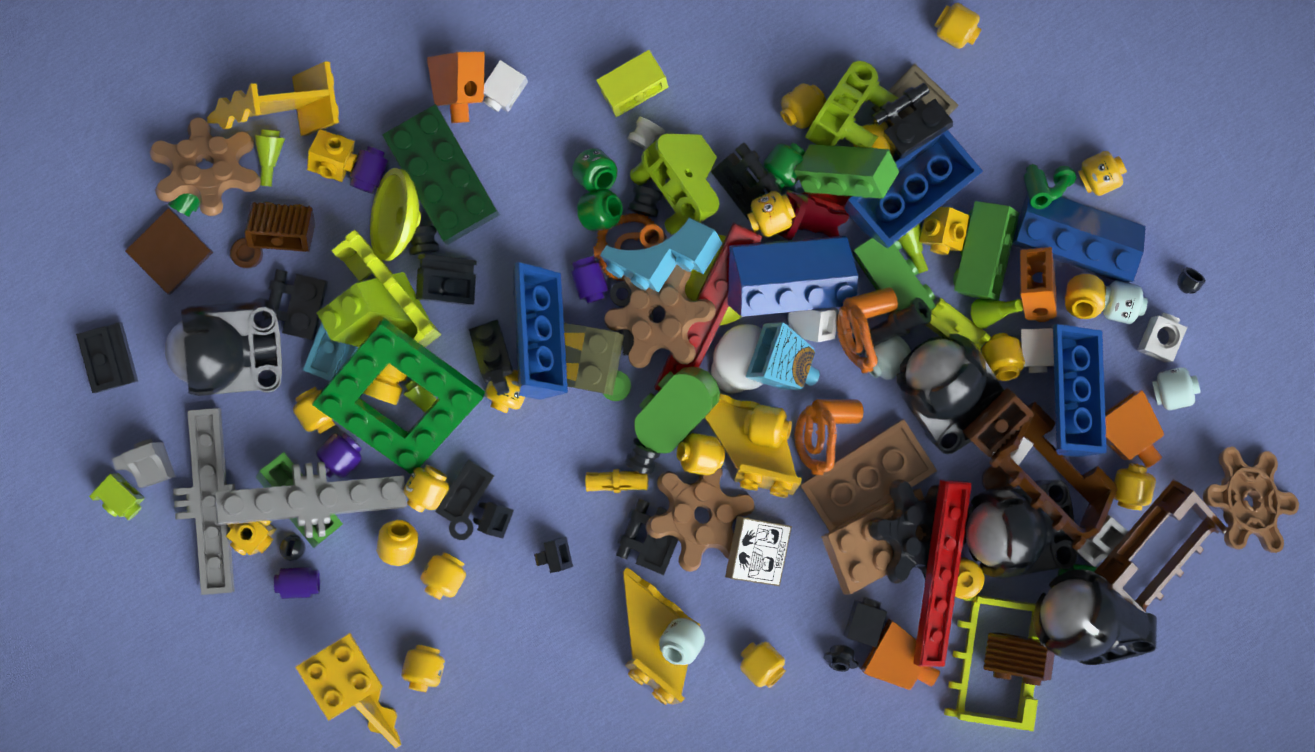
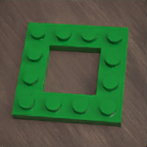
[312,318,486,474]

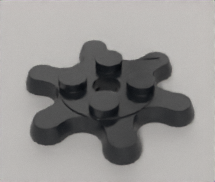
[868,479,967,584]

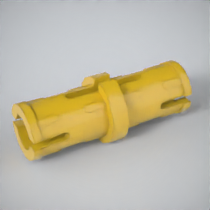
[585,469,648,493]

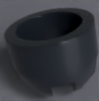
[1177,267,1206,294]
[279,535,306,561]

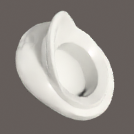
[711,324,763,394]

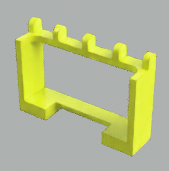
[331,230,442,347]
[944,595,1039,731]

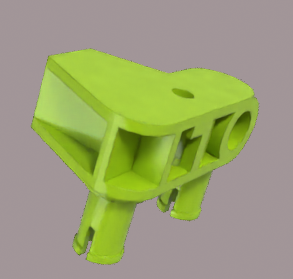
[805,61,900,148]
[630,134,720,235]

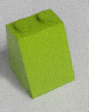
[317,272,432,347]

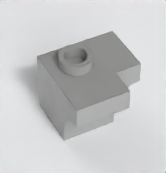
[112,439,176,488]
[1077,515,1129,567]

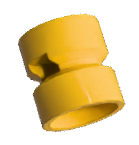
[363,363,407,405]

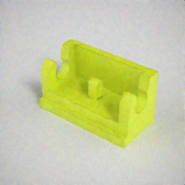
[596,50,669,118]
[926,298,991,352]

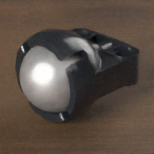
[165,298,282,396]
[896,334,1004,454]
[965,480,1077,579]
[1033,569,1157,665]

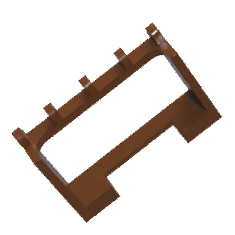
[989,401,1117,551]
[1094,479,1227,612]

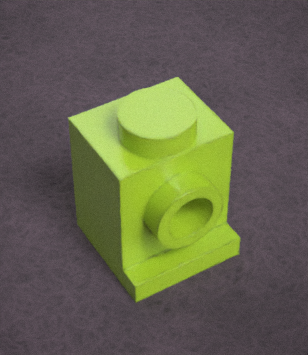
[89,473,145,521]

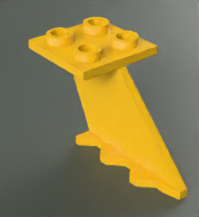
[207,61,339,136]
[705,394,802,498]
[623,567,700,705]
[296,633,401,748]

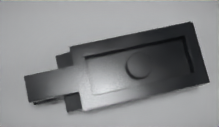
[469,319,513,396]

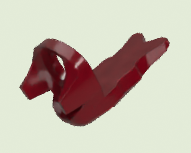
[777,189,849,240]

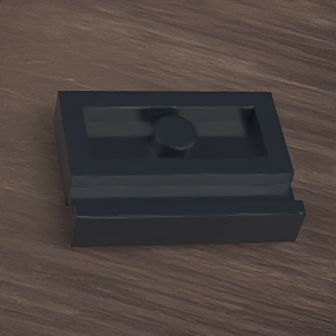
[416,254,477,305]
[76,322,139,393]

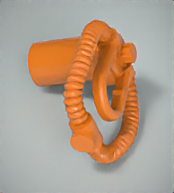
[593,213,667,282]
[837,287,898,373]
[794,399,864,475]

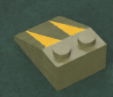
[564,323,624,395]

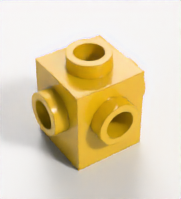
[307,129,357,182]
[919,207,970,255]
[226,520,276,556]

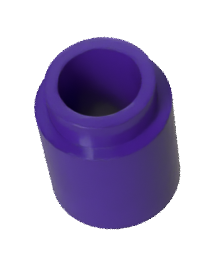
[349,146,389,194]
[571,256,608,304]
[274,567,320,599]

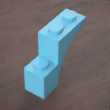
[600,218,723,293]

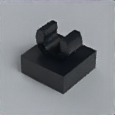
[473,501,514,538]
[534,537,573,573]

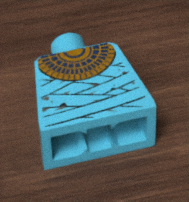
[746,323,820,390]

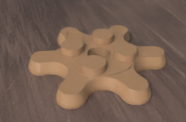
[149,118,261,216]
[604,265,716,368]
[1202,447,1299,553]
[646,467,755,572]

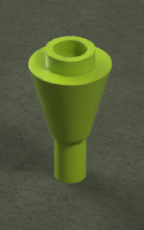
[255,129,285,187]
[898,223,928,273]
[970,299,1023,329]
[403,379,437,412]

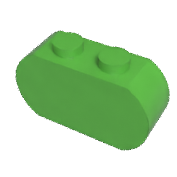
[634,367,720,453]

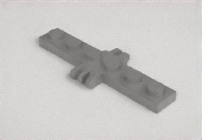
[173,408,245,595]
[214,462,407,538]

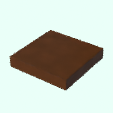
[125,208,213,295]

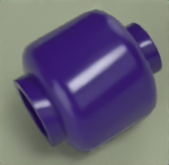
[316,432,362,478]

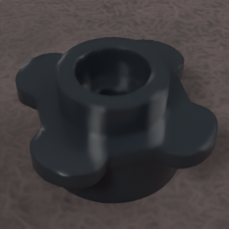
[823,645,859,672]

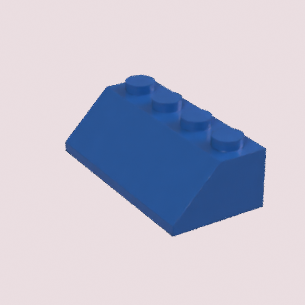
[844,130,983,249]
[1012,193,1146,283]
[728,236,858,317]
[513,262,568,400]
[1053,324,1107,457]

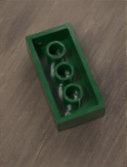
[382,104,500,245]

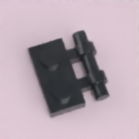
[871,83,953,159]
[711,142,782,220]
[262,269,328,340]
[616,498,678,575]

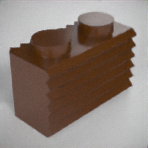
[244,202,315,252]
[963,388,1034,457]
[983,632,1055,686]

